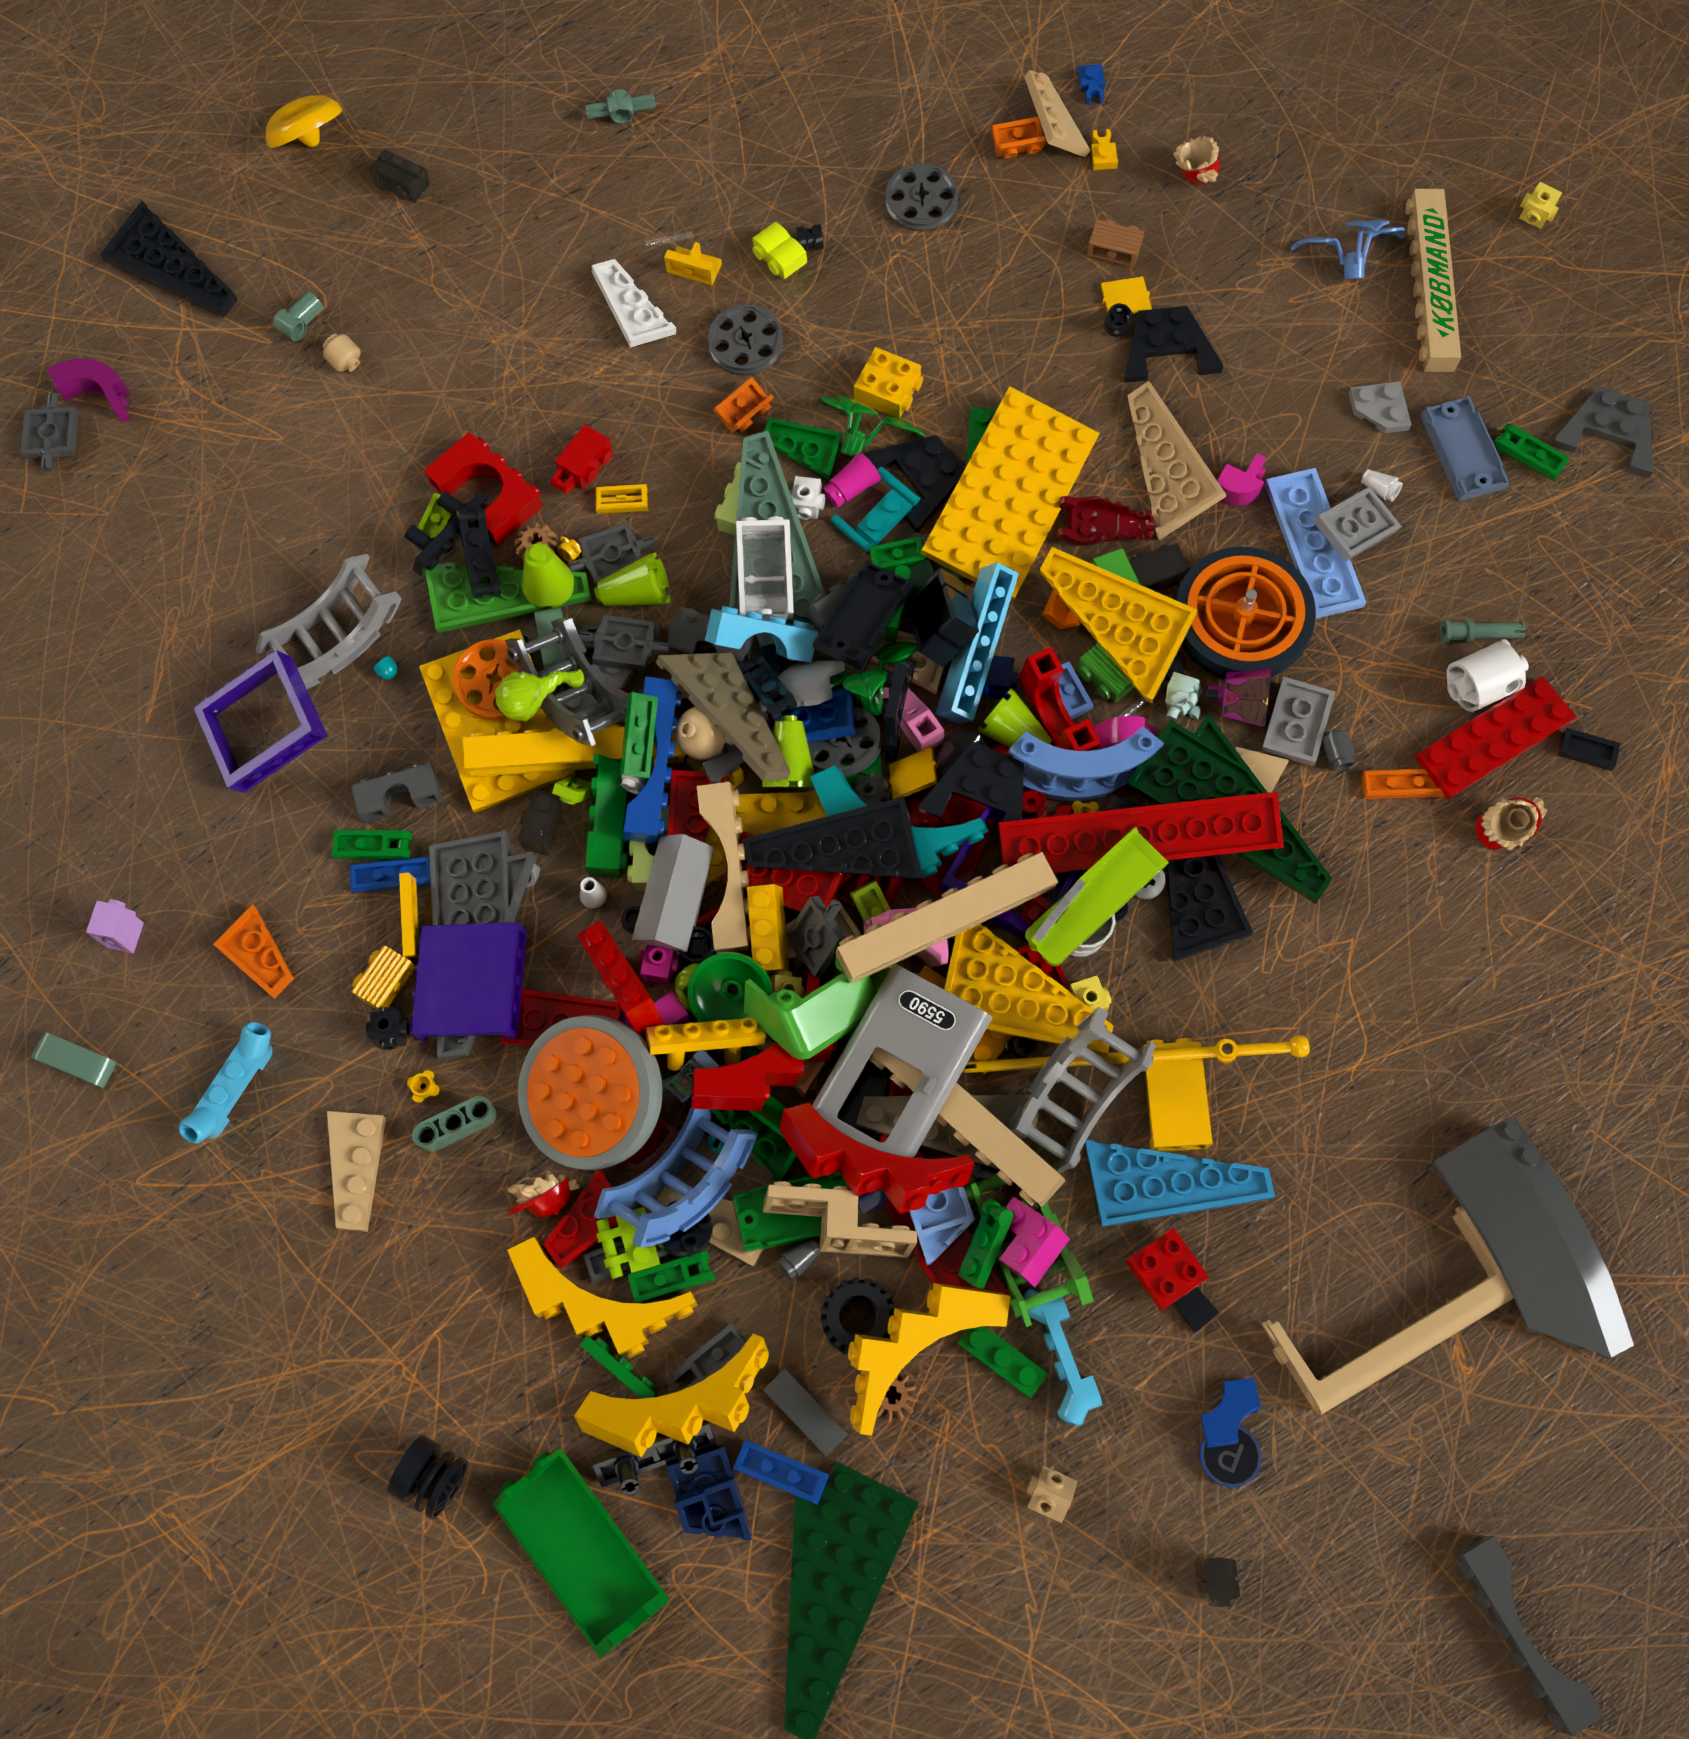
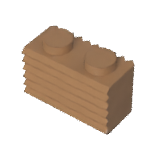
[1087,219,1144,268]

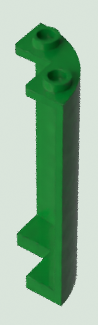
[492,1448,670,1659]

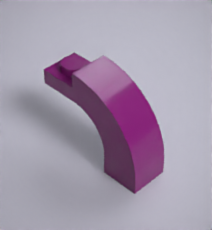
[47,359,130,422]

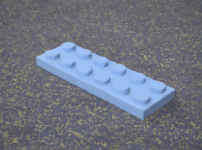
[1264,468,1366,619]

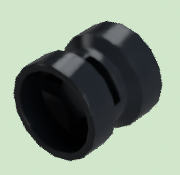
[796,224,824,252]
[1104,303,1133,337]

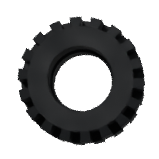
[821,1277,895,1354]

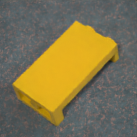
[1141,1038,1213,1152]

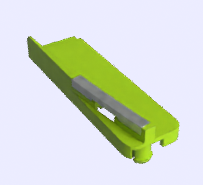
[1025,827,1169,966]

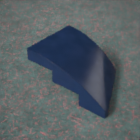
[666,1443,752,1541]

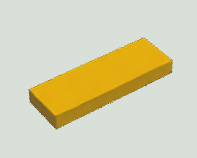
[399,873,420,960]

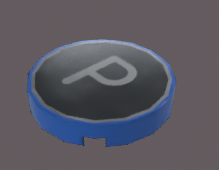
[1199,1426,1262,1488]

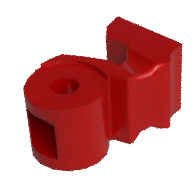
[1022,791,1072,819]

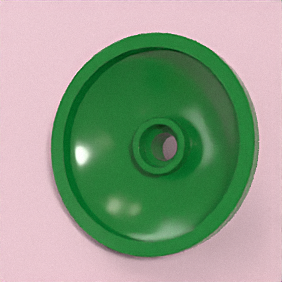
[687,952,773,1022]

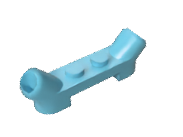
[179,1022,272,1144]
[1023,1289,1102,1426]

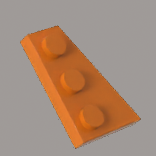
[213,904,294,999]

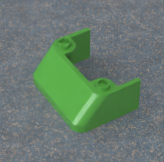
[744,956,878,1060]

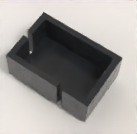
[905,568,979,667]

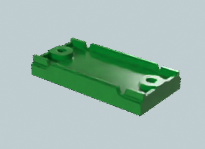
[731,1172,859,1253]

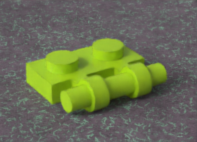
[596,1207,661,1279]

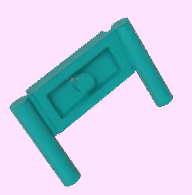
[830,467,920,554]

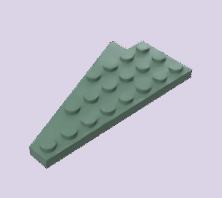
[729,430,826,650]

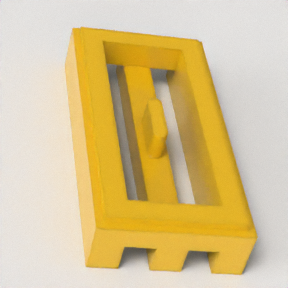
[596,484,648,514]

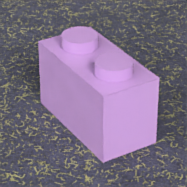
[86,899,144,954]

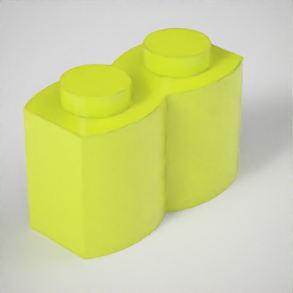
[752,222,807,279]

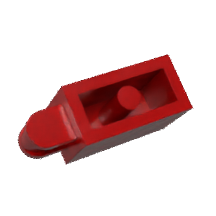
[551,424,613,494]

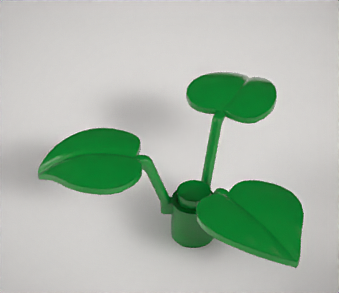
[817,395,925,457]
[830,641,918,717]

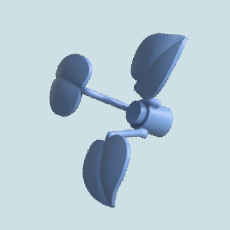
[1291,219,1405,279]

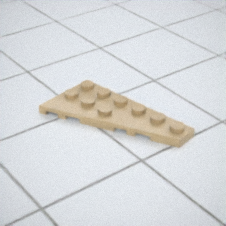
[1127,381,1226,540]

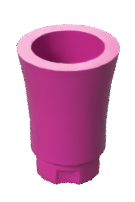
[822,452,881,508]

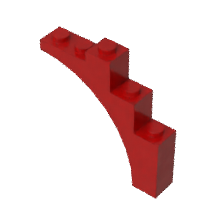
[691,972,838,1111]
[779,1103,974,1214]

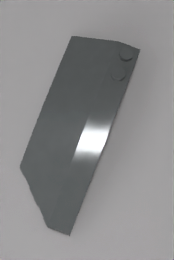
[1432,1117,1634,1359]

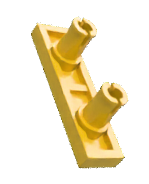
[646,1018,766,1071]

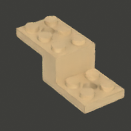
[763,1181,917,1258]

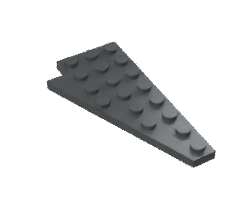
[429,831,536,1060]

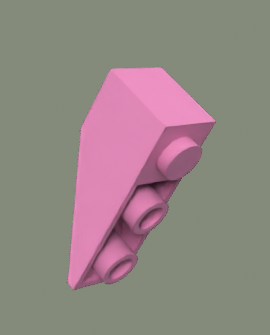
[882,687,944,752]

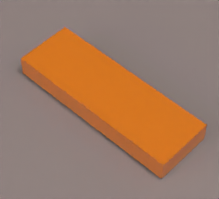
[1361,769,1445,799]

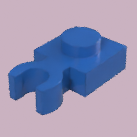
[1077,64,1105,105]

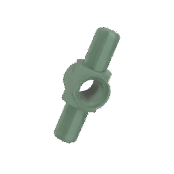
[585,89,656,124]

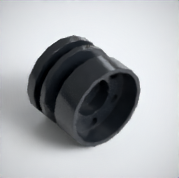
[387,1435,468,1520]

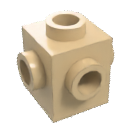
[1026,1466,1078,1523]

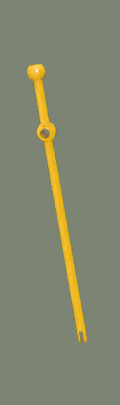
[962,1035,1310,1073]

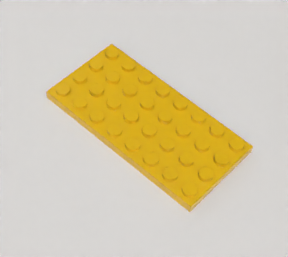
[920,386,1100,602]

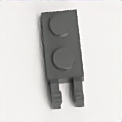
[668,1323,747,1390]

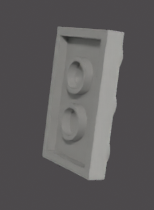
[1313,487,1402,562]
[1261,676,1335,767]

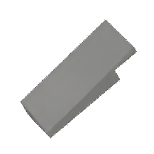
[632,834,715,952]

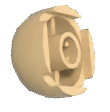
[675,707,728,761]

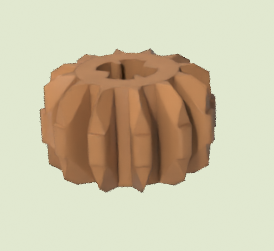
[514,523,559,563]
[877,1374,918,1423]

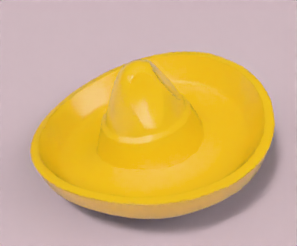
[265,95,343,148]

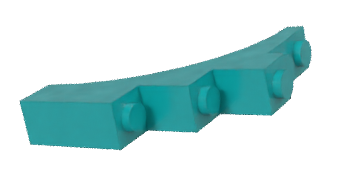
[810,765,989,878]

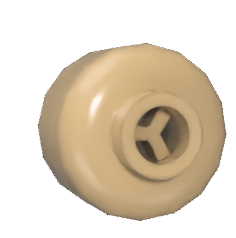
[323,334,361,372]

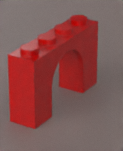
[424,432,543,546]
[1018,647,1101,751]
[576,920,665,1042]

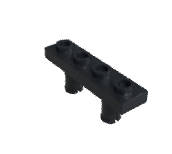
[404,491,488,576]
[591,1420,717,1495]

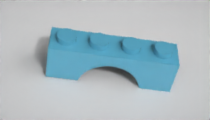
[705,606,818,663]

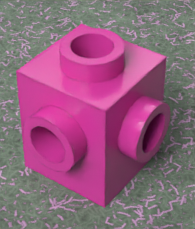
[638,944,681,986]

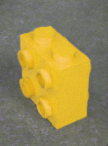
[854,347,923,419]

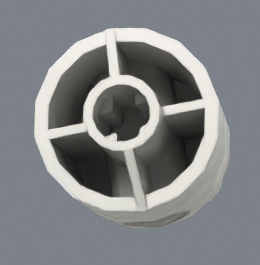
[1447,639,1529,712]

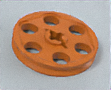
[453,639,518,720]

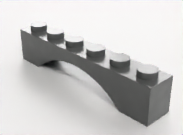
[1454,1536,1604,1736]

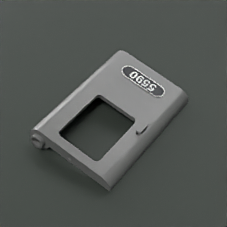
[812,964,993,1158]

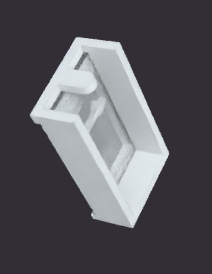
[736,516,794,620]

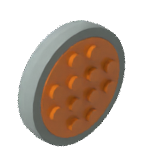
[518,1015,662,1170]

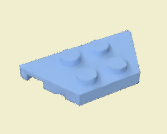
[909,1158,975,1266]

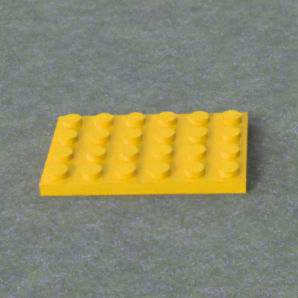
[419,629,576,813]

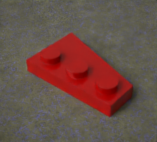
[543,1169,619,1269]

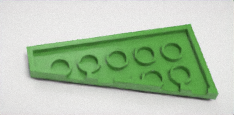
[425,562,592,633]

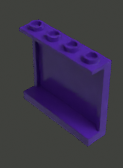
[410,922,527,1042]

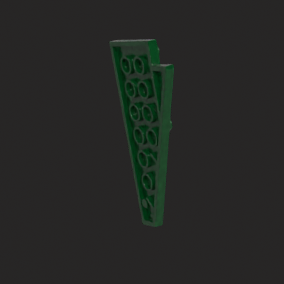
[1126,714,1332,904]
[784,1461,919,1739]

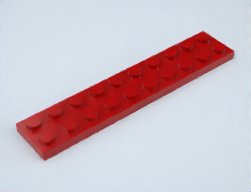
[998,792,1284,873]

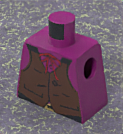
[1207,669,1271,726]

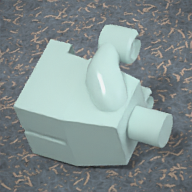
[1165,672,1202,721]

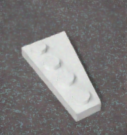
[592,259,676,347]

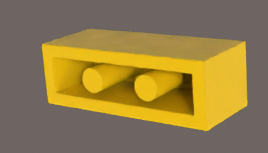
[747,884,789,973]

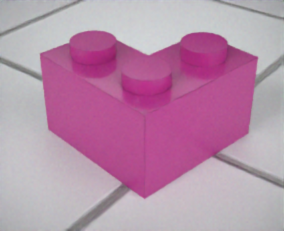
[1000,1197,1070,1287]

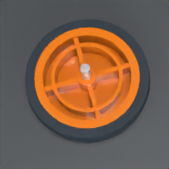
[1175,547,1316,678]

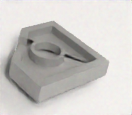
[1348,381,1412,433]

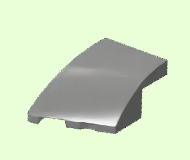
[758,660,845,711]

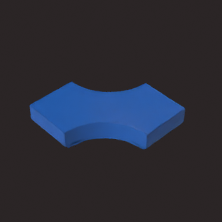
[1200,1378,1261,1448]

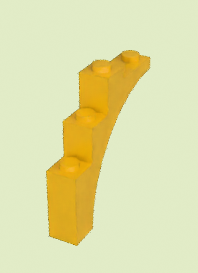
[507,1237,698,1358]
[848,1283,1011,1436]
[574,1333,769,1457]

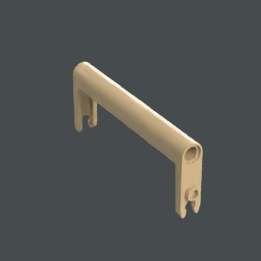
[1262,1206,1514,1415]

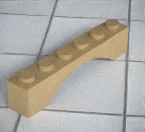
[697,782,751,953]

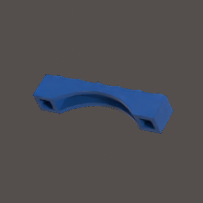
[623,676,682,844]

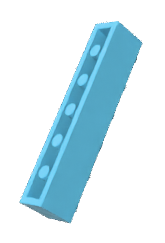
[935,562,1019,724]

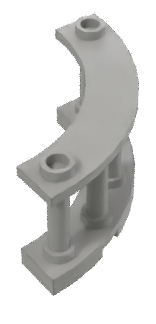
[256,554,401,695]
[1007,1007,1156,1174]

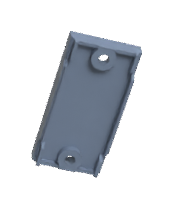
[1420,396,1509,501]

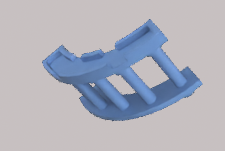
[1008,726,1164,801]
[594,1108,758,1248]

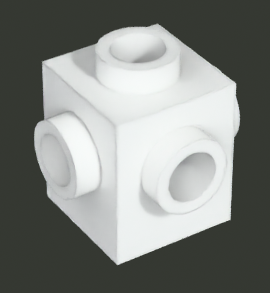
[789,476,825,520]

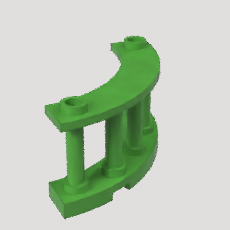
[964,1175,1094,1327]

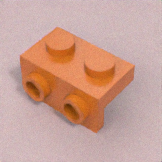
[991,117,1047,159]
[713,377,774,434]

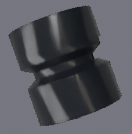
[679,926,717,967]

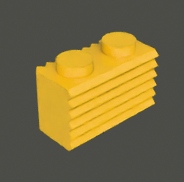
[351,945,415,1011]

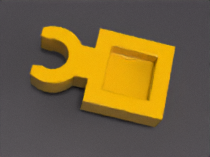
[1091,129,1118,170]

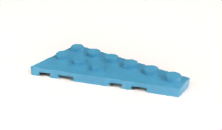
[1084,1140,1275,1227]

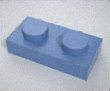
[1059,662,1094,719]

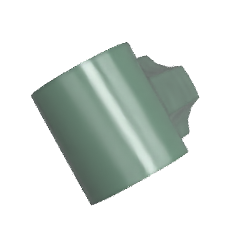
[273,292,324,341]

